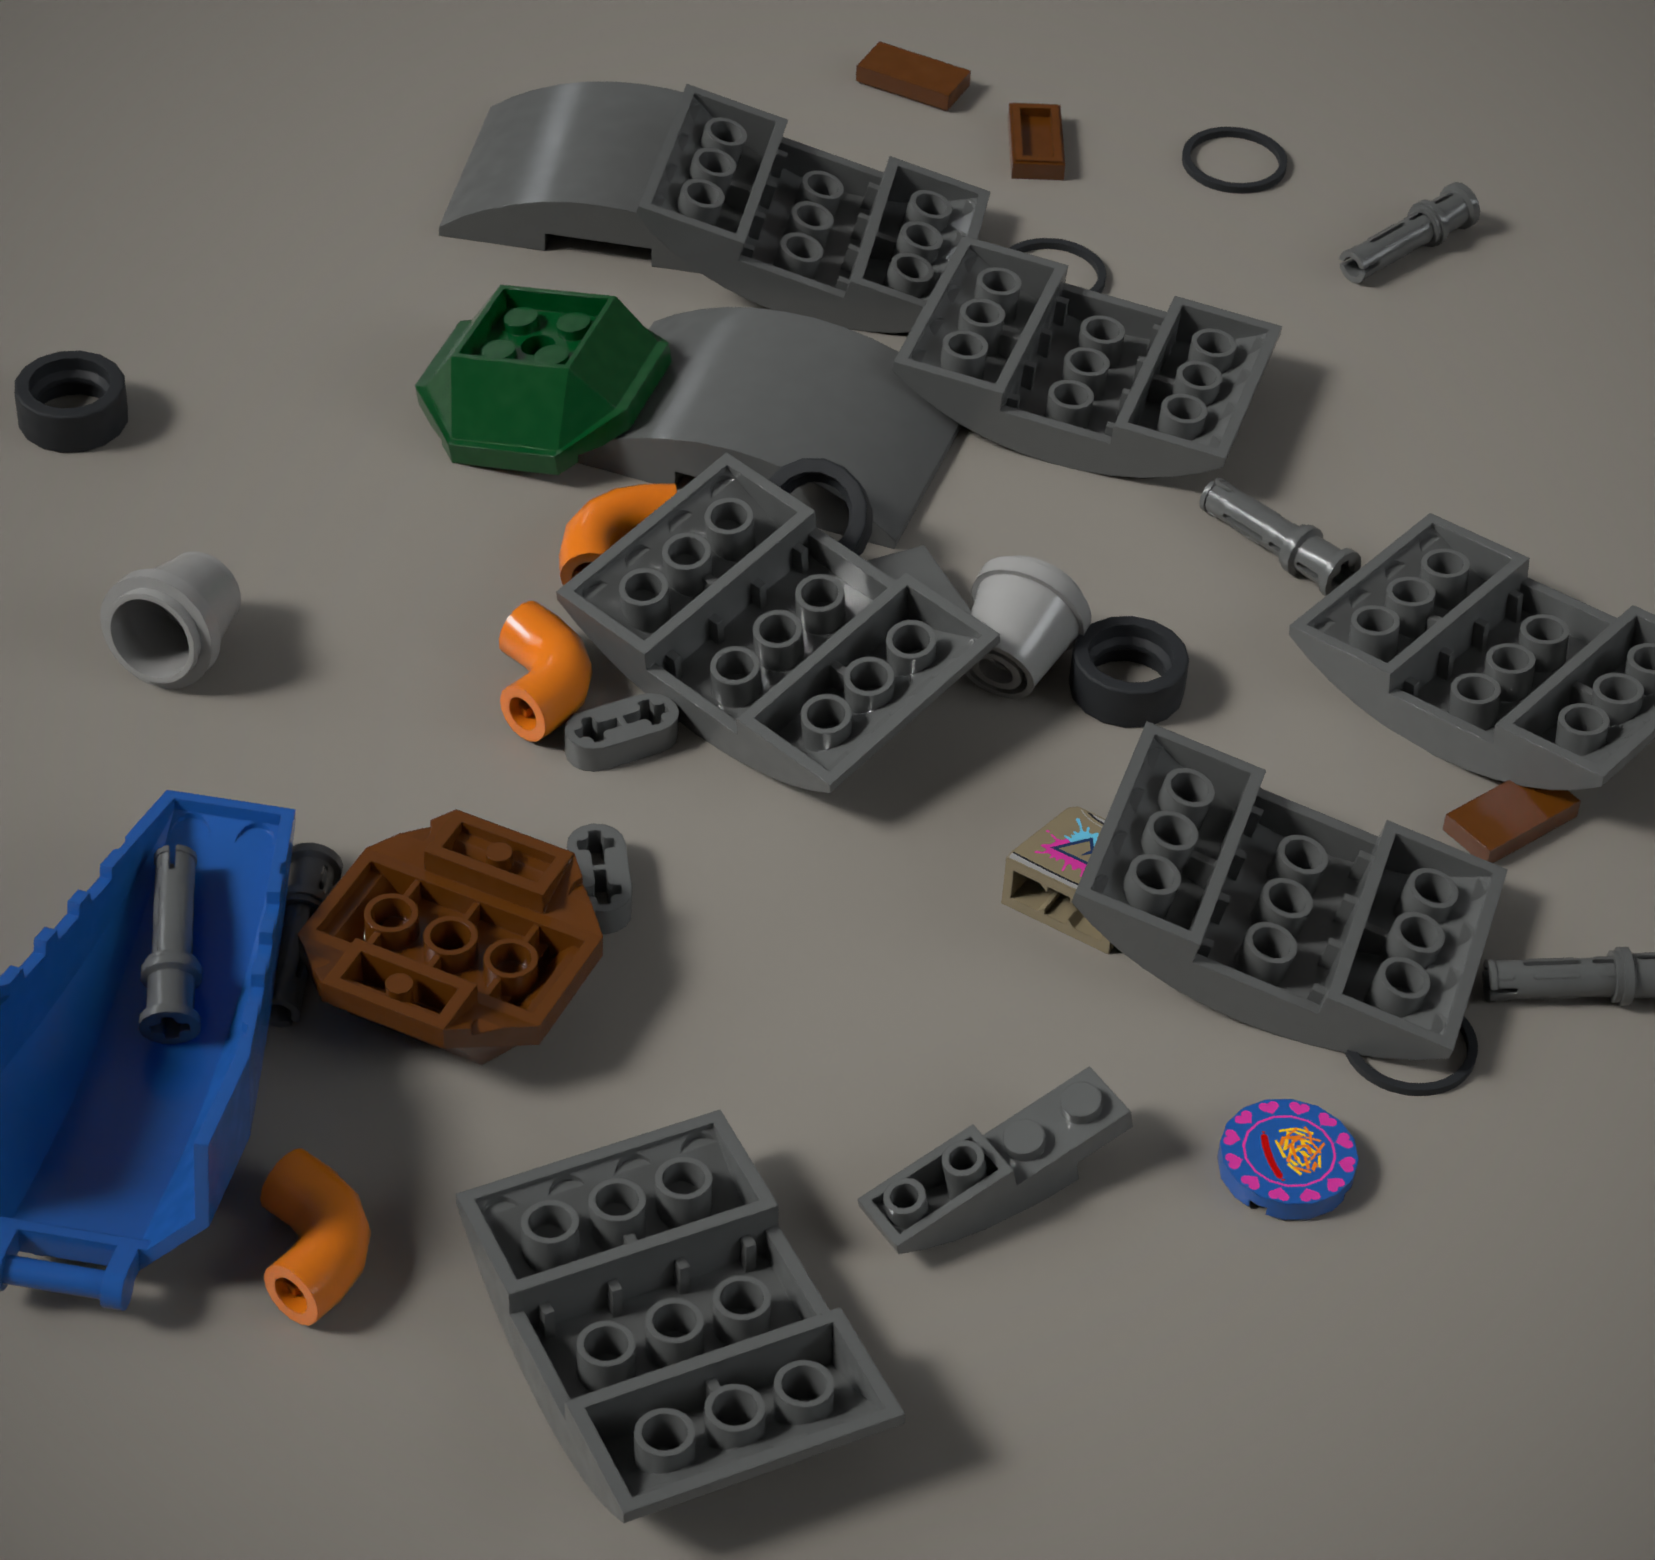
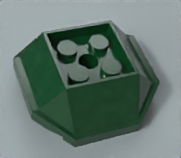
[415,285,672,475]

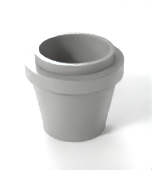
[100,551,241,689]
[965,555,1092,699]

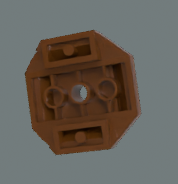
[298,809,603,1065]

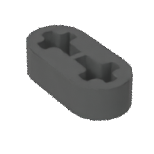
[565,693,679,772]
[567,823,632,935]

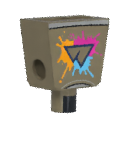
[1001,806,1114,955]

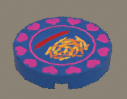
[1217,1099,1359,1220]

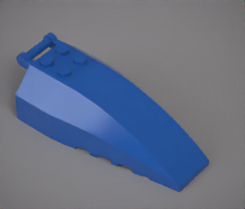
[0,790,296,1311]

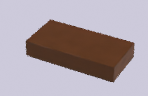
[856,41,971,111]
[1008,103,1065,180]
[1443,780,1581,863]

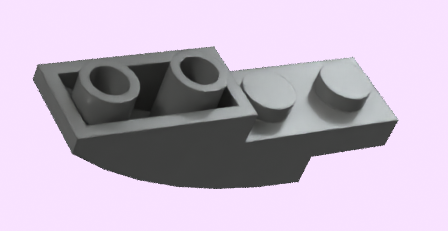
[857,1066,1133,1254]

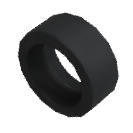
[14,350,128,453]
[768,458,873,556]
[1069,616,1189,728]

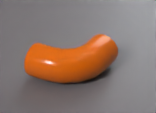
[559,483,677,586]
[499,601,593,742]
[260,1148,371,1326]

